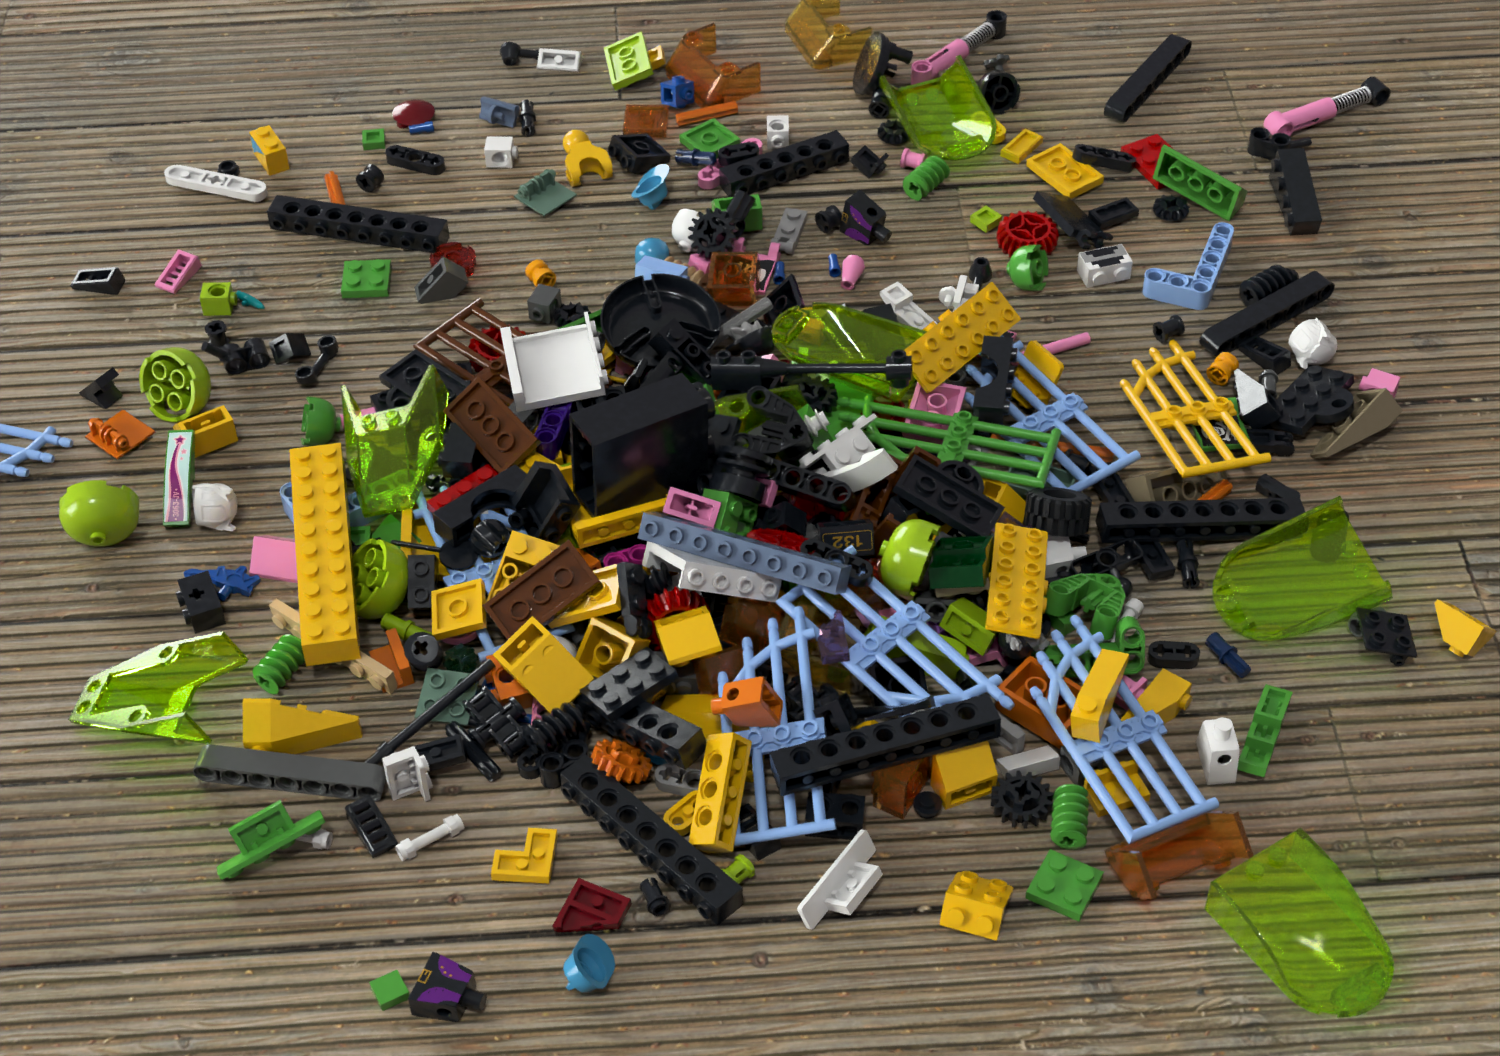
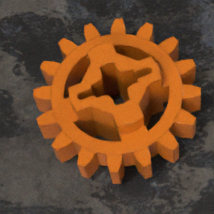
[591,738,653,784]

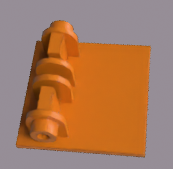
[85,410,155,459]

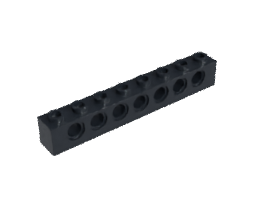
[267,195,449,254]
[1095,497,1308,543]
[769,694,1001,796]
[560,754,743,926]

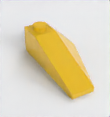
[660,694,761,742]
[243,698,363,754]

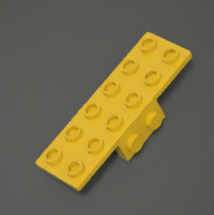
[904,282,1021,393]
[985,522,1048,639]

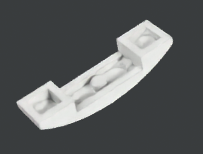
[880,281,938,339]
[812,448,898,496]

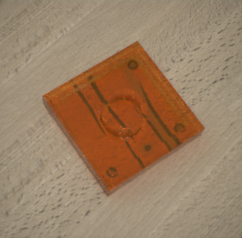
[623,105,669,138]

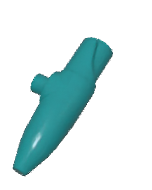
[236,291,265,309]

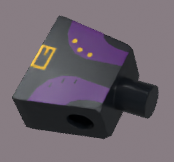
[839,190,892,246]
[408,952,487,1022]

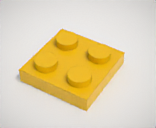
[431,578,487,641]

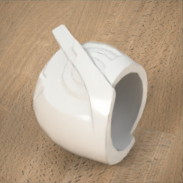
[1288,318,1337,370]
[192,483,237,532]

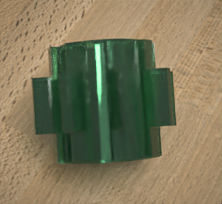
[443,643,479,673]

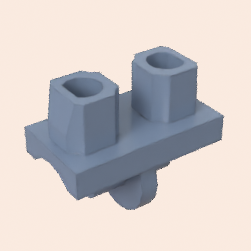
[479,96,520,128]

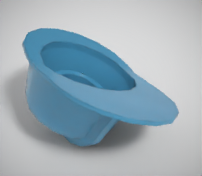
[631,164,670,210]
[563,934,615,993]

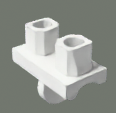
[939,275,979,311]

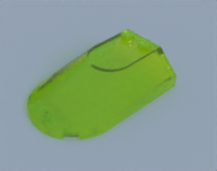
[879,55,996,161]
[772,302,927,403]

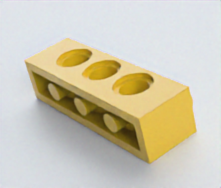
[689,732,752,853]

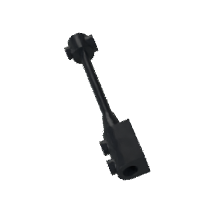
[711,350,912,390]

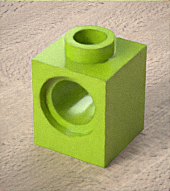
[199,282,237,316]

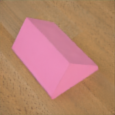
[902,381,967,445]
[249,535,298,583]

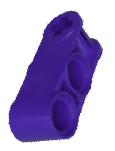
[534,401,576,461]

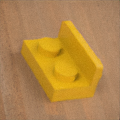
[1084,759,1151,818]

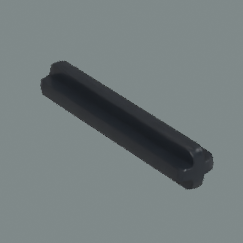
[445,721,502,782]

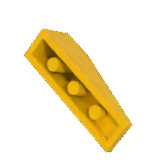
[1070,649,1129,743]
[1120,668,1192,725]

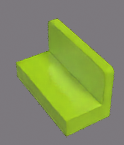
[939,597,998,656]

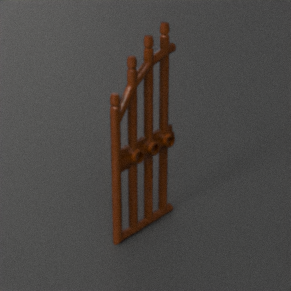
[413,298,613,407]

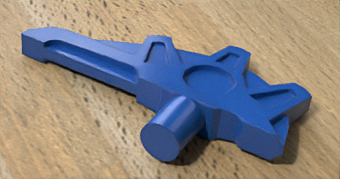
[184,566,261,601]

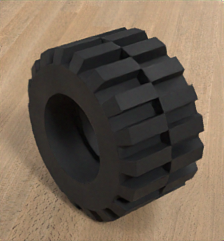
[1023,487,1092,537]

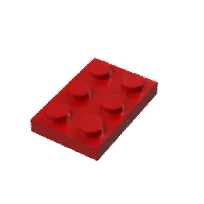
[1120,134,1172,190]

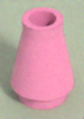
[841,255,865,290]

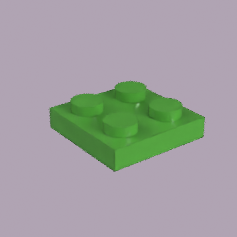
[679,118,740,157]
[341,259,392,298]
[1025,849,1104,922]

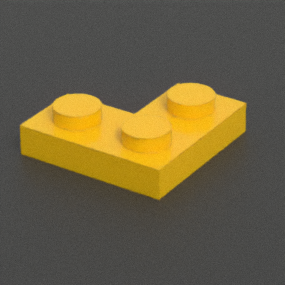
[491,828,558,884]

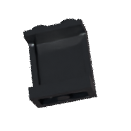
[511,461,581,544]

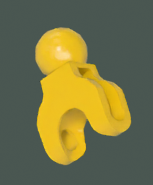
[562,130,613,187]

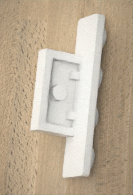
[799,413,877,470]
[797,829,883,930]

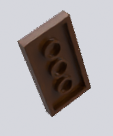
[443,376,542,473]
[482,540,601,640]

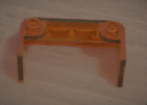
[665,23,761,108]
[1104,811,1254,901]

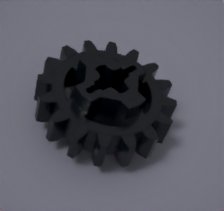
[688,208,739,259]
[783,376,838,413]
[991,770,1053,829]

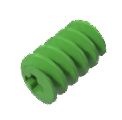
[903,156,950,201]
[252,634,305,695]
[1050,784,1089,850]

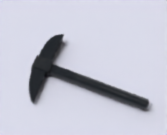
[854,695,936,721]

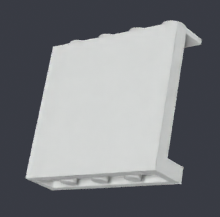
[500,312,609,412]
[642,541,782,602]

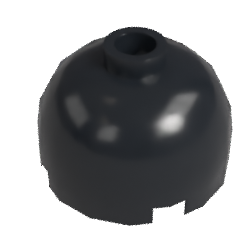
[976,70,1020,115]

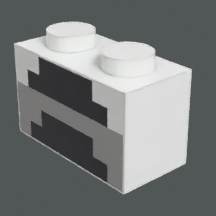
[1077,244,1133,288]

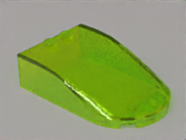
[1213,496,1393,641]
[1205,828,1394,1018]

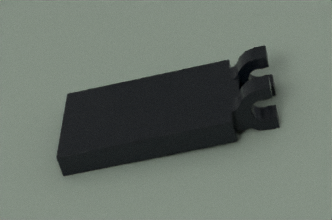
[1033,191,1113,250]

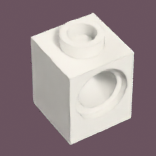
[767,115,789,149]
[484,136,518,168]

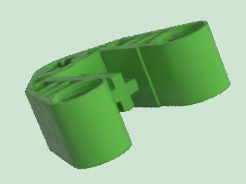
[1045,573,1126,640]

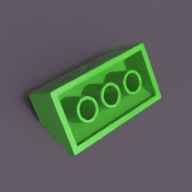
[1153,145,1248,221]

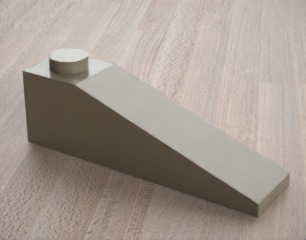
[1310,388,1403,459]
[1126,456,1227,502]

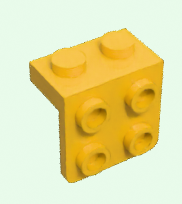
[1012,340,1064,409]
[939,871,1013,941]

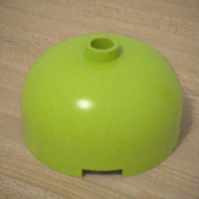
[139,347,211,422]
[59,480,140,547]
[879,519,941,601]
[353,538,408,619]

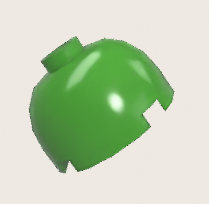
[1007,244,1049,291]
[301,396,341,446]

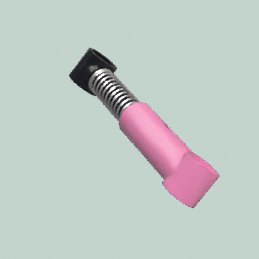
[911,10,1007,90]
[1263,76,1391,136]

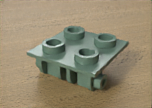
[514,169,577,217]
[414,668,480,726]

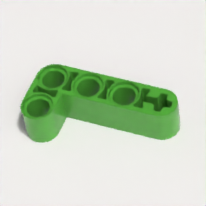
[1034,616,1145,678]

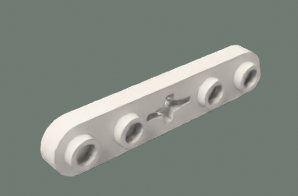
[164,165,268,202]

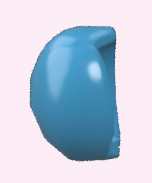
[635,238,670,264]

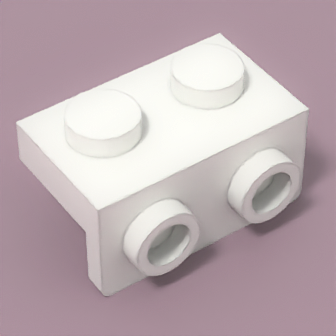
[382,746,433,802]

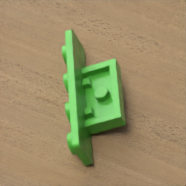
[216,800,325,880]

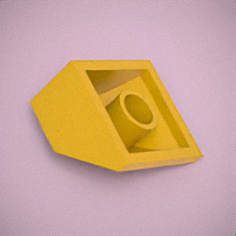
[1434,599,1497,658]

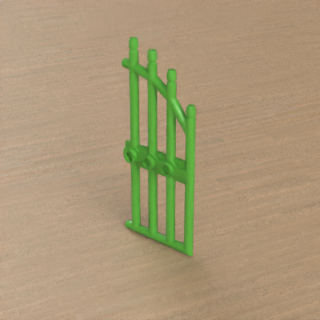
[837,395,1061,489]

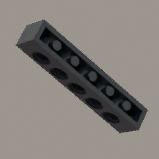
[719,130,849,197]
[572,676,707,770]

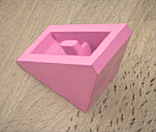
[662,487,721,528]

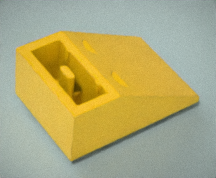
[486,530,560,602]
[493,616,595,714]

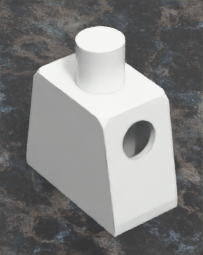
[1045,535,1087,578]
[1196,717,1240,785]

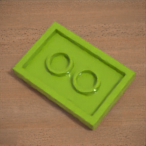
[604,31,654,91]

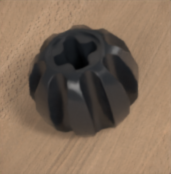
[471,519,510,558]

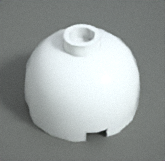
[672,209,715,252]

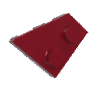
[552,878,632,932]

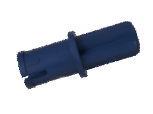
[675,149,717,166]
[1205,632,1251,678]

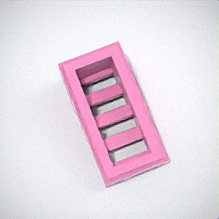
[154,249,202,294]

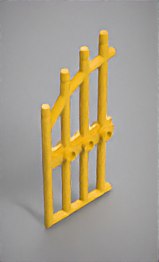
[1120,340,1271,479]

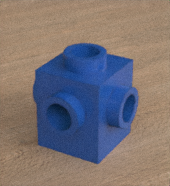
[660,76,694,108]

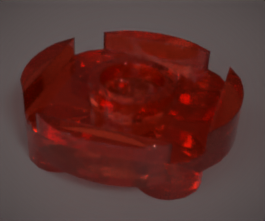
[430,242,476,277]

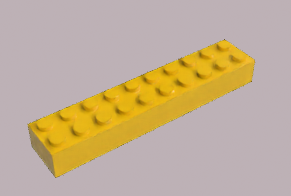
[289,443,361,666]

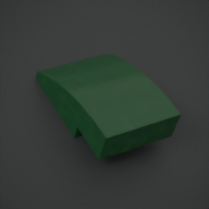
[928,535,993,589]

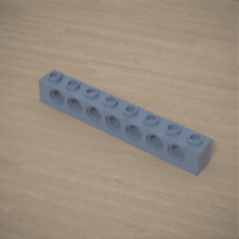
[638,512,852,595]

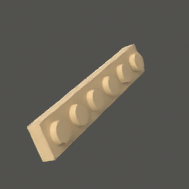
[269,598,397,694]

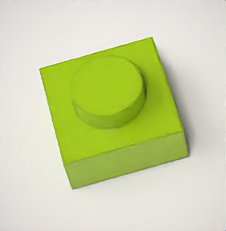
[970,206,1002,233]

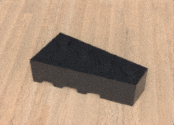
[1269,148,1322,236]

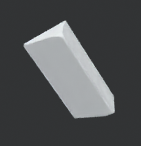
[537,48,583,72]
[996,745,1060,779]

